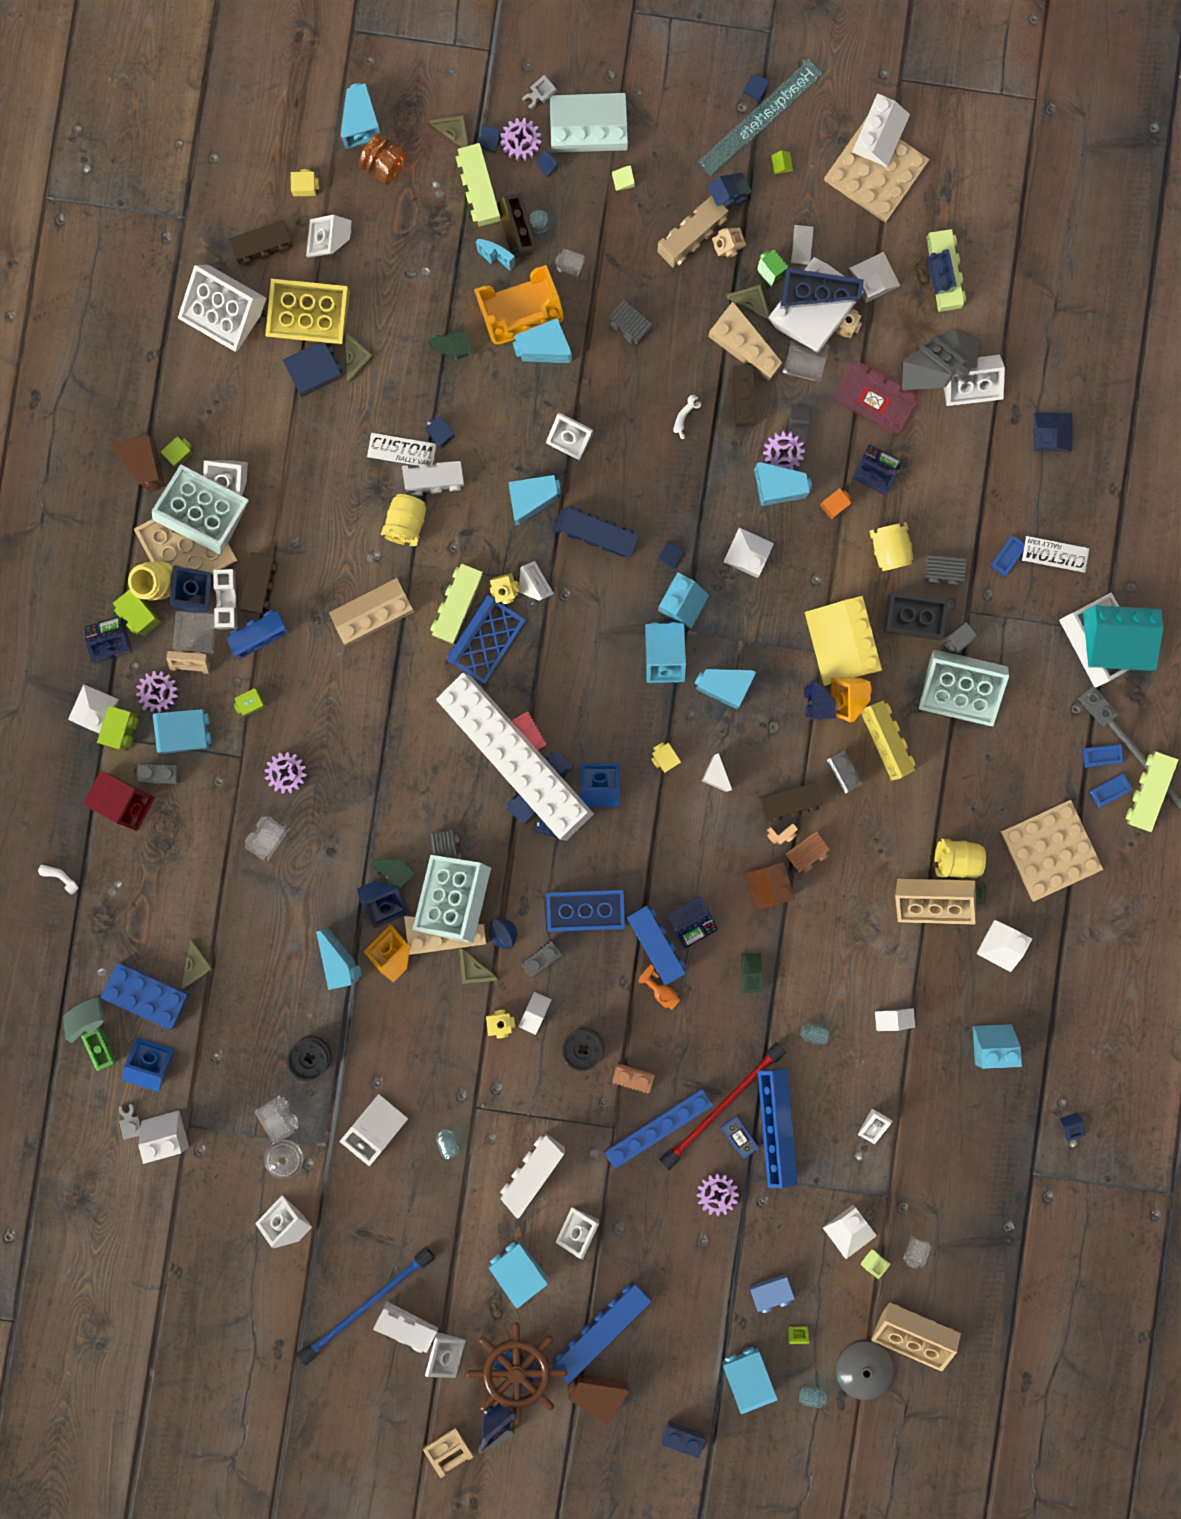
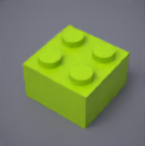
[113,589,162,637]
[97,706,139,751]

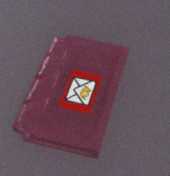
[831,360,917,436]

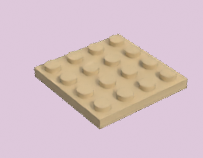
[824,118,930,223]
[134,519,238,575]
[1000,800,1103,902]

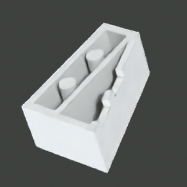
[402,461,465,497]
[373,1301,438,1353]

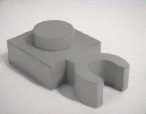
[522,75,558,110]
[119,1103,141,1140]

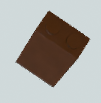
[111,435,165,492]
[743,862,795,910]
[567,1374,629,1425]

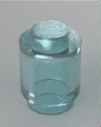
[529,209,549,233]
[800,1022,830,1045]
[435,1129,459,1159]
[798,1386,827,1408]

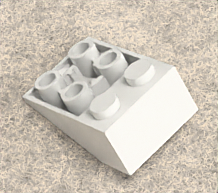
[339,1094,408,1166]

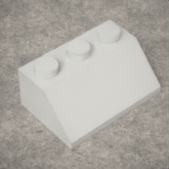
[852,93,910,167]
[944,355,1005,406]

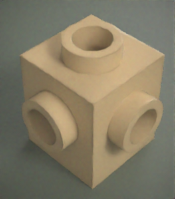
[712,228,746,258]
[835,309,862,338]

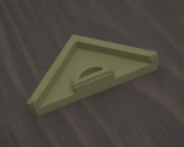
[429,115,469,148]
[727,284,770,320]
[345,332,373,383]
[181,940,213,989]
[459,948,498,984]

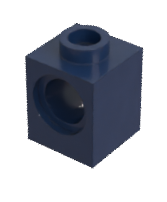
[425,416,455,449]

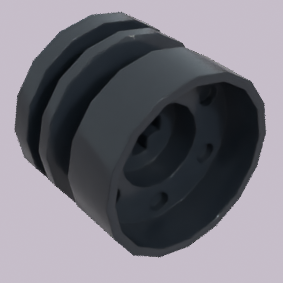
[562,1028,605,1071]
[287,1036,332,1081]

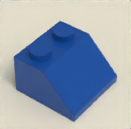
[581,763,620,807]
[122,1038,174,1092]

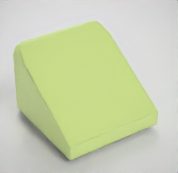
[612,165,635,191]
[861,1250,891,1279]

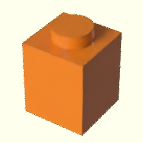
[820,488,851,520]

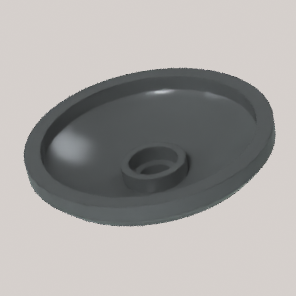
[836,1341,894,1400]

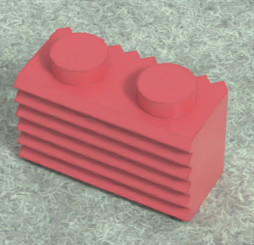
[512,712,547,751]

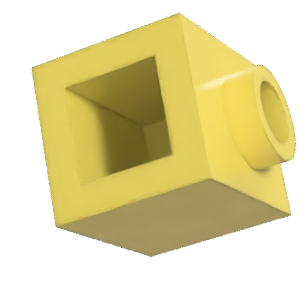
[291,169,319,196]
[651,742,681,773]

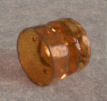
[358,133,407,185]

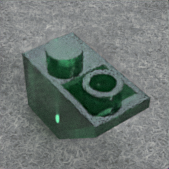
[428,329,473,361]
[372,859,416,890]
[741,953,763,993]

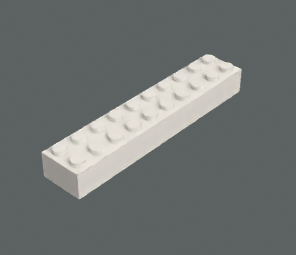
[436,673,594,841]

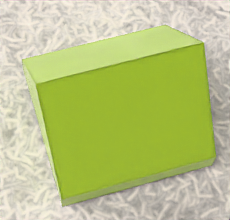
[771,150,793,175]
[788,1326,809,1344]

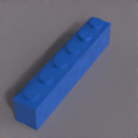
[758,1068,798,1188]
[604,1087,713,1169]
[552,1281,651,1384]

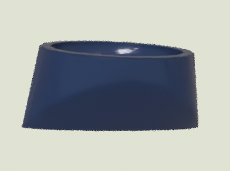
[489,918,517,949]

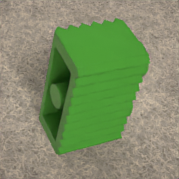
[757,250,788,287]
[81,1027,118,1071]

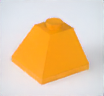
[831,677,872,722]
[364,924,410,983]

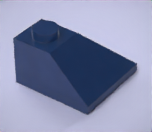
[1033,413,1072,452]
[170,566,211,615]
[357,881,410,928]
[480,1403,516,1452]

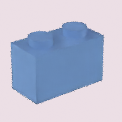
[749,1274,794,1313]

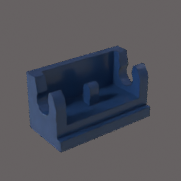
[927,249,957,295]

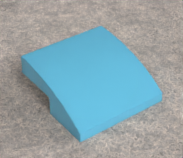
[476,239,516,271]

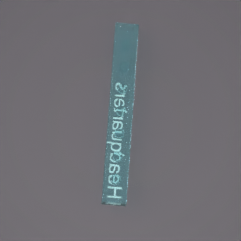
[698,60,822,177]

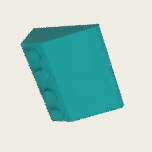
[1083,605,1163,671]

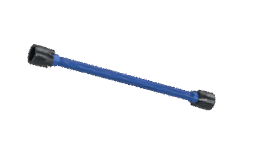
[297,1247,435,1366]

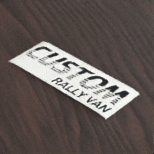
[367,433,436,466]
[1022,536,1089,573]

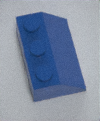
[226,610,290,659]

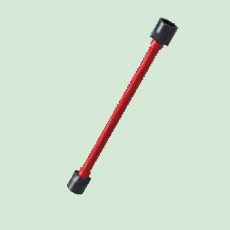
[659,1042,787,1170]

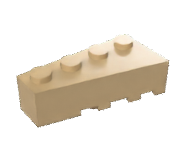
[657,196,728,268]
[708,301,782,382]
[404,916,487,955]

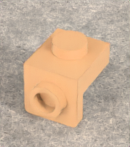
[767,824,798,845]

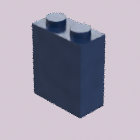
[283,342,343,397]

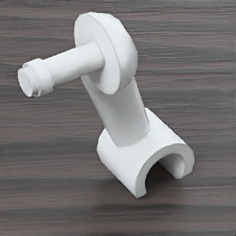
[673,395,701,439]
[38,865,78,895]

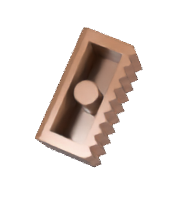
[784,832,830,873]
[612,1063,654,1094]

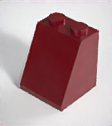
[83,770,155,831]

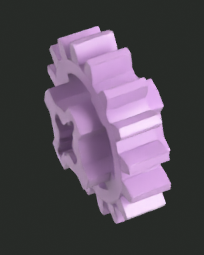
[500,118,541,161]
[763,430,805,470]
[136,671,179,713]
[264,752,307,794]
[696,1173,739,1216]

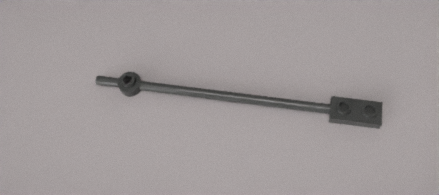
[1078,685,1181,810]

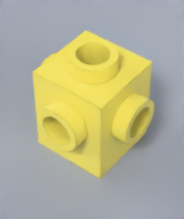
[490,573,519,604]
[486,1010,515,1038]

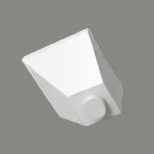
[306,215,351,258]
[849,252,900,303]
[203,460,248,496]
[724,528,774,578]
[68,684,119,733]
[976,920,1032,972]
[255,1196,312,1248]
[822,1205,876,1259]

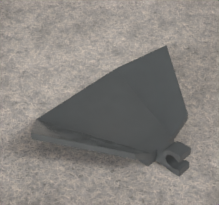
[902,329,981,391]

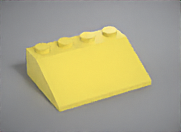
[266,279,350,344]
[805,596,882,686]
[861,701,916,781]

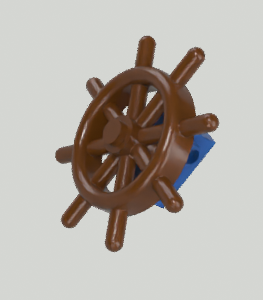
[466,1322,568,1425]

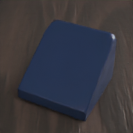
[743,75,769,101]
[478,126,501,153]
[536,149,558,177]
[658,541,684,568]
[1060,1113,1085,1141]

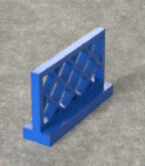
[445,595,525,684]

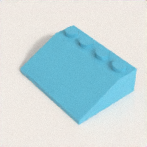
[316,928,362,990]

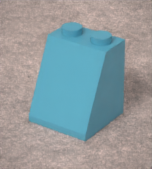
[341,83,382,149]
[512,318,572,363]
[754,462,812,506]
[509,475,561,525]
[658,572,709,629]
[645,622,686,683]
[694,669,756,709]
[153,709,212,754]
[973,1024,1022,1069]
[489,1241,548,1308]
[722,1347,777,1414]

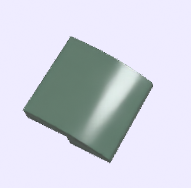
[63,997,104,1043]

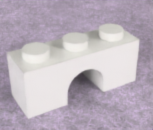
[213,569,238,630]

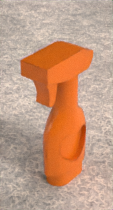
[638,964,681,1010]

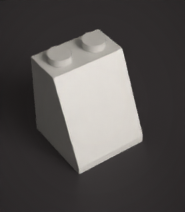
[138,1110,189,1164]

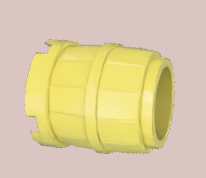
[381,494,426,546]
[869,522,914,571]
[128,561,173,600]
[935,838,986,879]

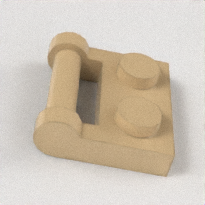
[167,650,210,674]
[423,1427,474,1478]

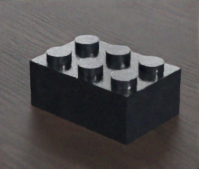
[884,592,949,641]

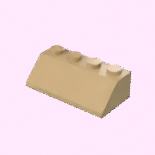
[329,578,414,647]
[895,879,976,924]
[871,1302,961,1371]

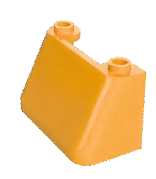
[474,265,564,344]

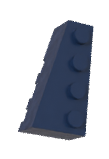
[780,268,864,309]
[552,506,638,558]
[506,750,574,825]

